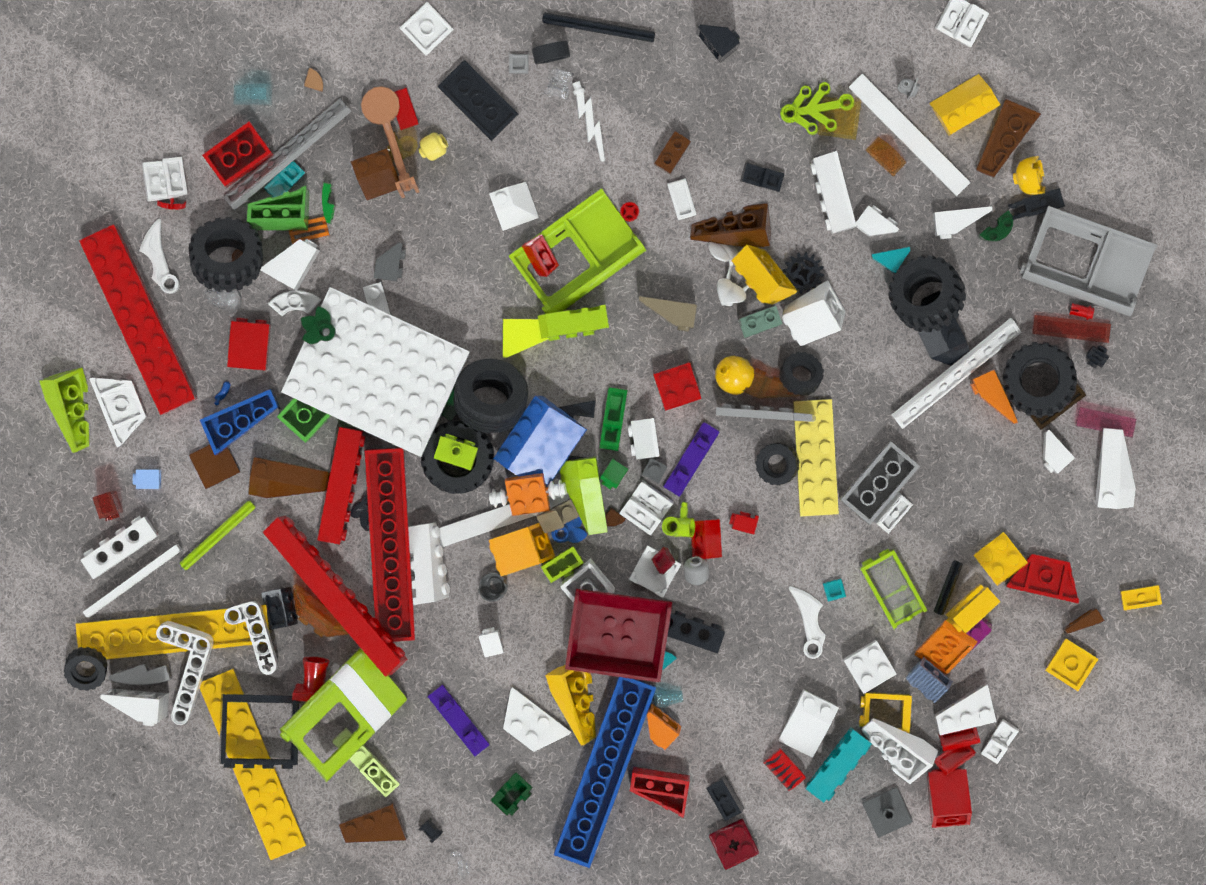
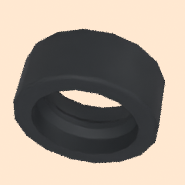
[532,41,570,64]

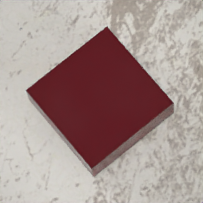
[651,547,676,574]

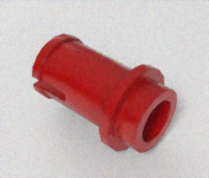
[1069,303,1095,320]

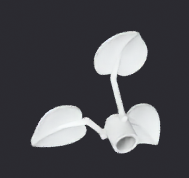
[709,242,749,306]

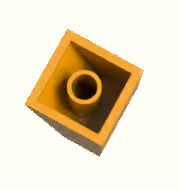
[489,523,556,576]

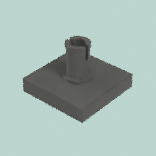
[862,787,913,838]

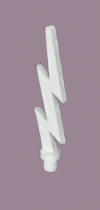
[572,81,605,162]

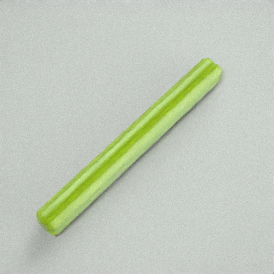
[180,501,256,570]

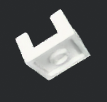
[629,545,681,598]

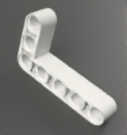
[156,621,213,725]

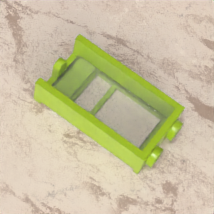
[859,548,928,629]

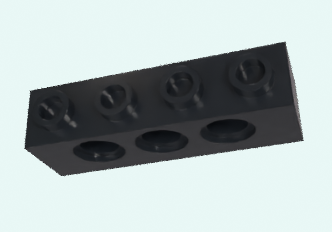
[667,610,725,654]

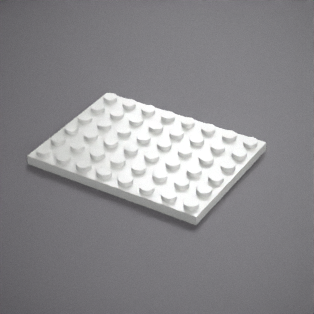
[281,287,470,457]

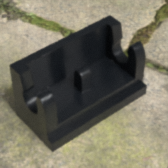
[706,775,744,821]

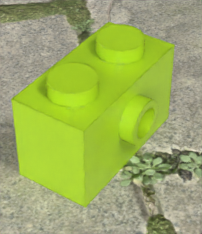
[434,434,478,470]
[541,546,584,583]

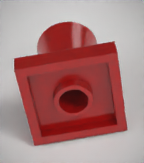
[292,656,330,702]

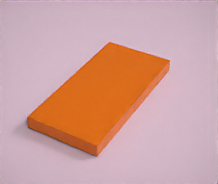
[914,620,978,675]

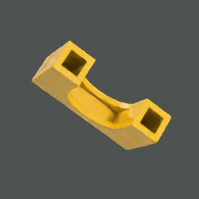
[945,584,1000,633]

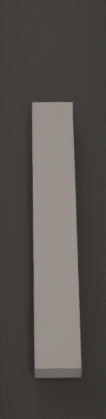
[224,98,351,211]

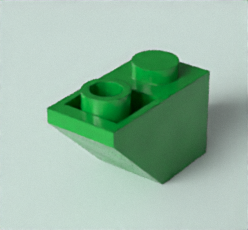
[600,459,628,490]

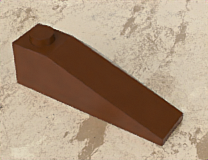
[690,203,771,247]

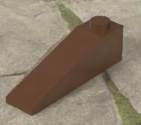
[248,457,330,498]

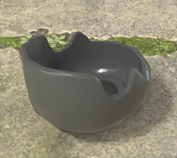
[478,572,508,602]

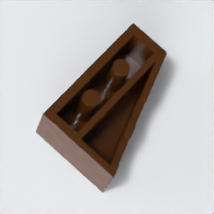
[339,802,407,843]

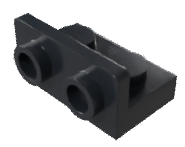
[262,587,298,630]

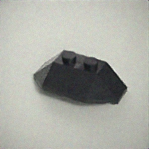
[917,290,970,366]

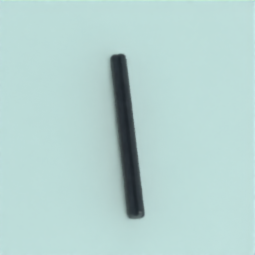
[542,12,655,42]

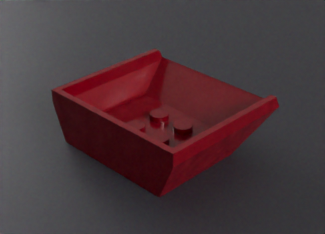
[565,589,672,682]

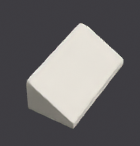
[874,492,913,534]

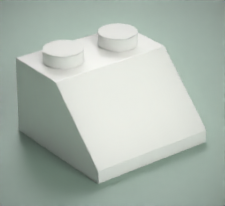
[628,418,659,459]

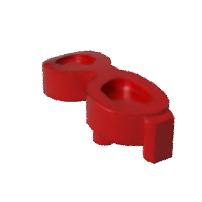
[157,198,186,210]

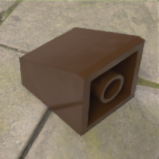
[350,148,399,201]

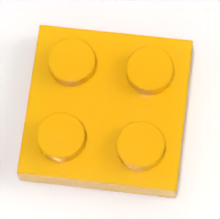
[974,532,1028,586]
[1045,638,1098,691]

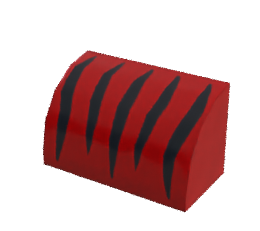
[763,748,806,791]

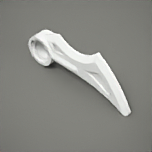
[139,219,180,294]
[789,586,826,659]

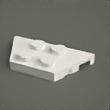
[90,378,147,447]
[503,687,571,752]

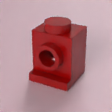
[729,511,759,535]

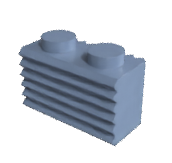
[906,657,953,703]

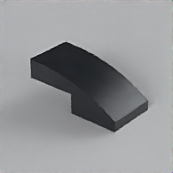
[740,163,784,192]

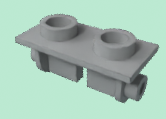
[898,78,920,100]

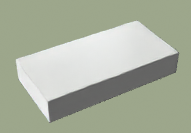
[667,178,696,221]

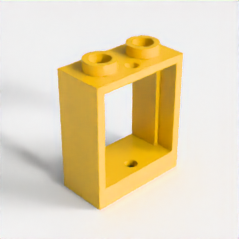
[859,692,912,734]

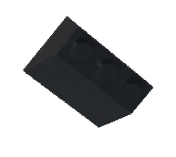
[696,24,740,63]

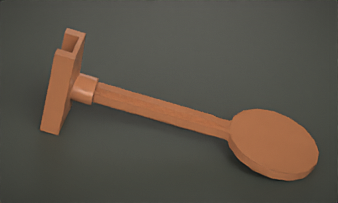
[361,87,420,198]

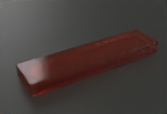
[1032,315,1111,343]

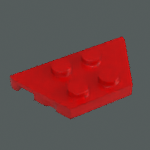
[1006,554,1079,604]

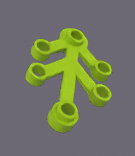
[780,82,854,135]

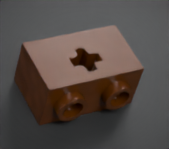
[654,131,691,175]

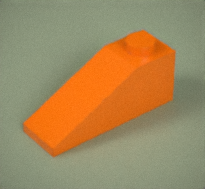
[970,370,1018,424]

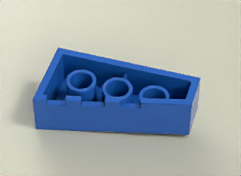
[200,389,280,455]

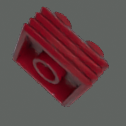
[709,819,759,870]

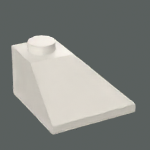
[489,182,539,231]

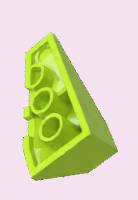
[39,368,89,453]
[560,456,608,535]

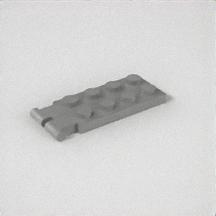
[716,404,816,422]

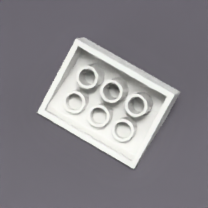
[100,689,169,726]

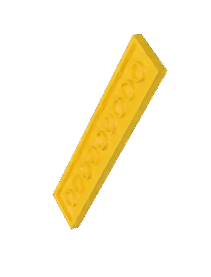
[75,605,270,662]
[200,668,306,860]

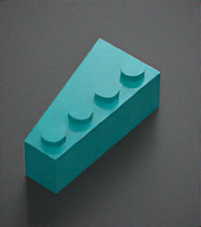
[805,727,872,803]

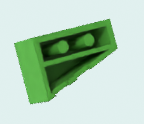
[247,186,310,230]

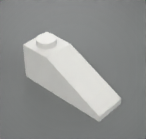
[933,206,992,239]

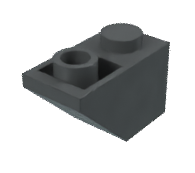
[374,243,406,282]

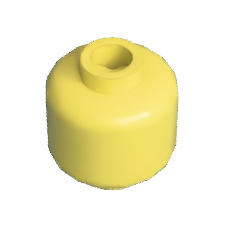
[418,132,448,161]

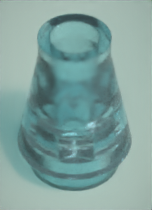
[654,690,683,709]

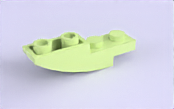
[332,728,400,797]

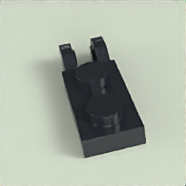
[1008,188,1065,220]

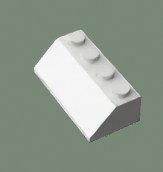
[810,151,856,234]

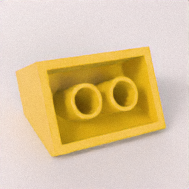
[929,74,1000,136]
[731,245,797,305]

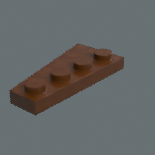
[976,99,1041,178]

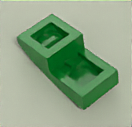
[322,183,336,224]

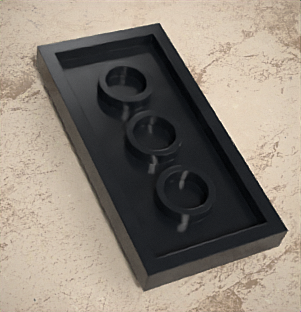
[437,60,519,142]

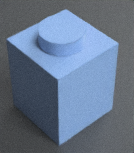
[133,469,161,489]

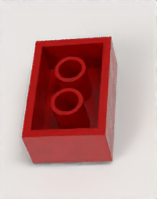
[202,122,273,188]

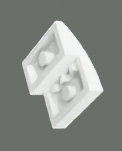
[935,0,989,47]
[142,157,187,201]
[619,480,674,535]

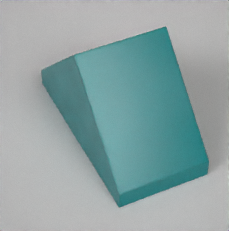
[871,247,911,274]

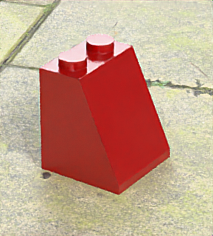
[927,767,972,828]

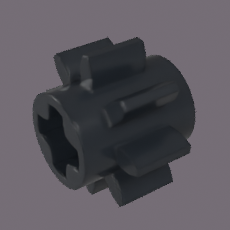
[1085,345,1109,369]

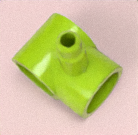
[662,502,695,537]

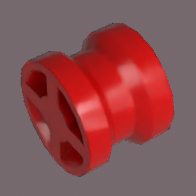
[620,202,639,222]

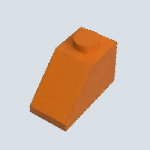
[647,703,682,750]

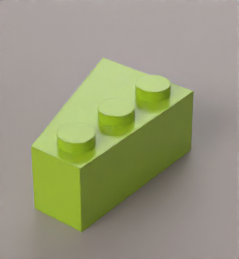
[538,305,609,341]

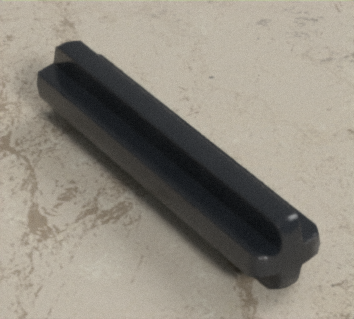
[934,560,963,615]

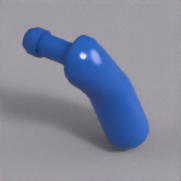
[214,381,231,406]

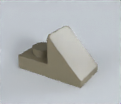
[536,499,579,533]

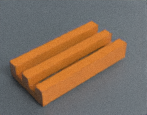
[289,217,329,244]

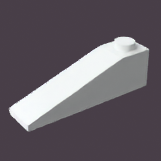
[1095,428,1136,509]
[862,718,938,784]

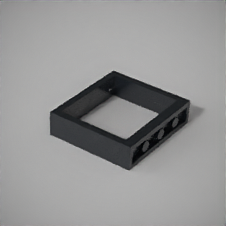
[219,694,300,769]

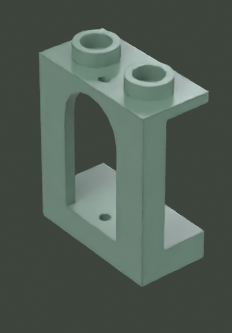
[738,306,783,338]

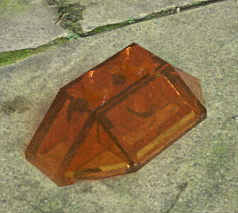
[293,583,348,637]

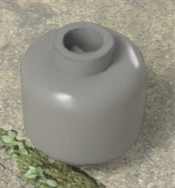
[684,556,709,585]

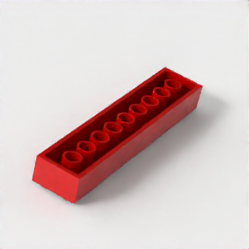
[79,224,198,415]
[364,448,415,642]

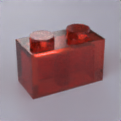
[92,491,123,521]

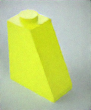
[503,319,548,358]

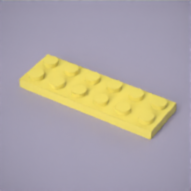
[793,399,839,516]

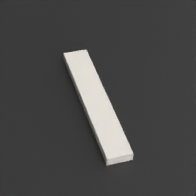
[83,544,182,617]

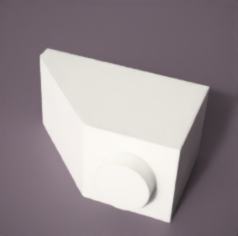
[1043,429,1074,474]

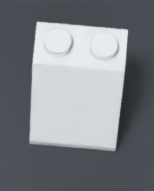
[261,239,320,290]
[782,281,845,346]

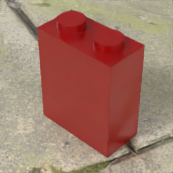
[227,318,271,371]

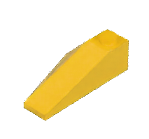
[545,665,596,745]

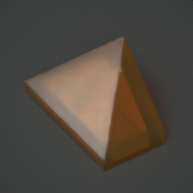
[865,137,906,177]

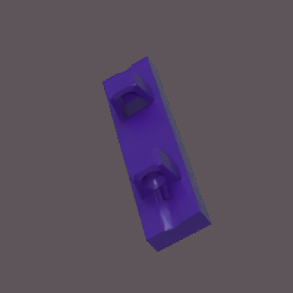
[664,422,720,497]
[427,685,490,757]

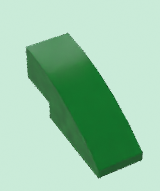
[599,387,628,451]

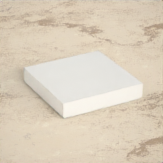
[400,2,454,56]

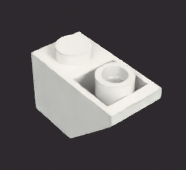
[856,205,899,236]
[479,627,504,657]

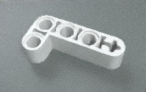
[224,601,278,675]

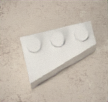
[934,683,996,735]

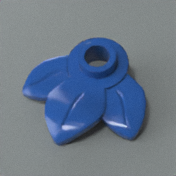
[551,517,587,543]

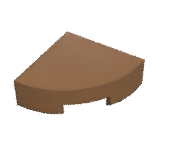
[304,68,324,92]

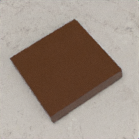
[189,445,240,489]

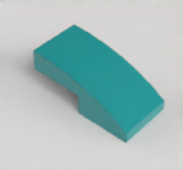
[264,161,305,198]

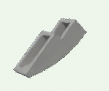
[108,663,172,685]

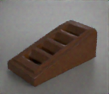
[1063,608,1105,634]

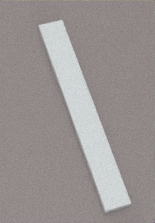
[848,74,971,196]
[892,318,1022,429]
[439,493,570,547]

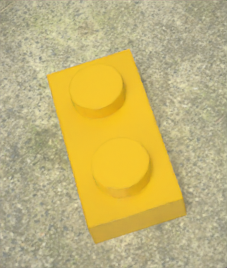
[1120,585,1162,611]

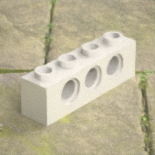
[81,516,159,579]

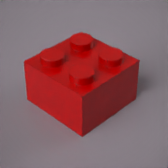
[653,362,702,411]

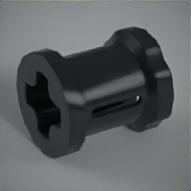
[418,818,443,843]

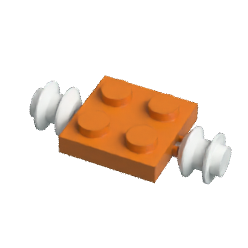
[489,473,567,516]

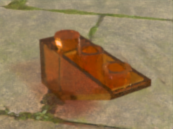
[743,368,801,399]

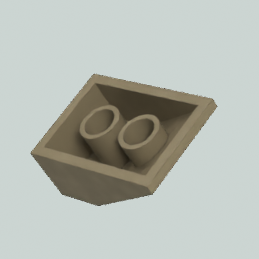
[639,296,697,332]

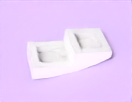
[981,719,1019,764]

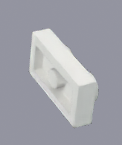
[363,282,391,315]

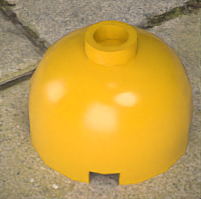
[1013,156,1045,195]
[715,355,754,395]

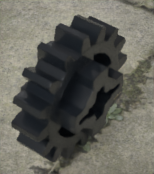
[783,252,824,294]

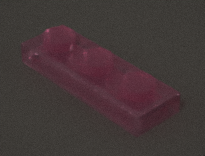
[1075,407,1137,438]

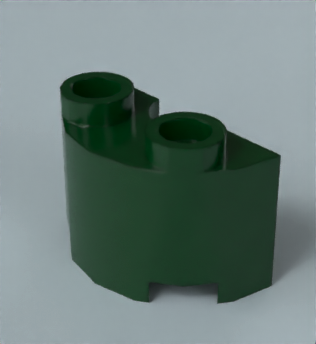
[978,210,1014,243]
[490,772,533,816]

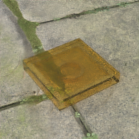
[818,97,861,140]

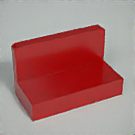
[691,519,722,559]

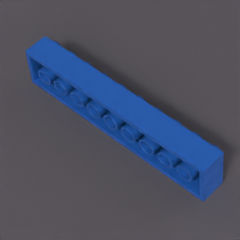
[554,677,656,868]

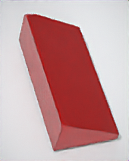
[522,234,559,277]

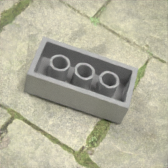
[839,441,920,525]

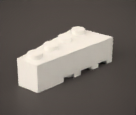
[408,522,450,605]

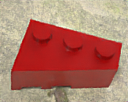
[630,767,690,818]

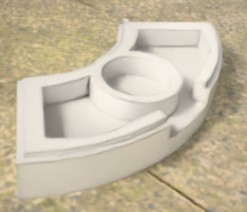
[268,291,321,316]

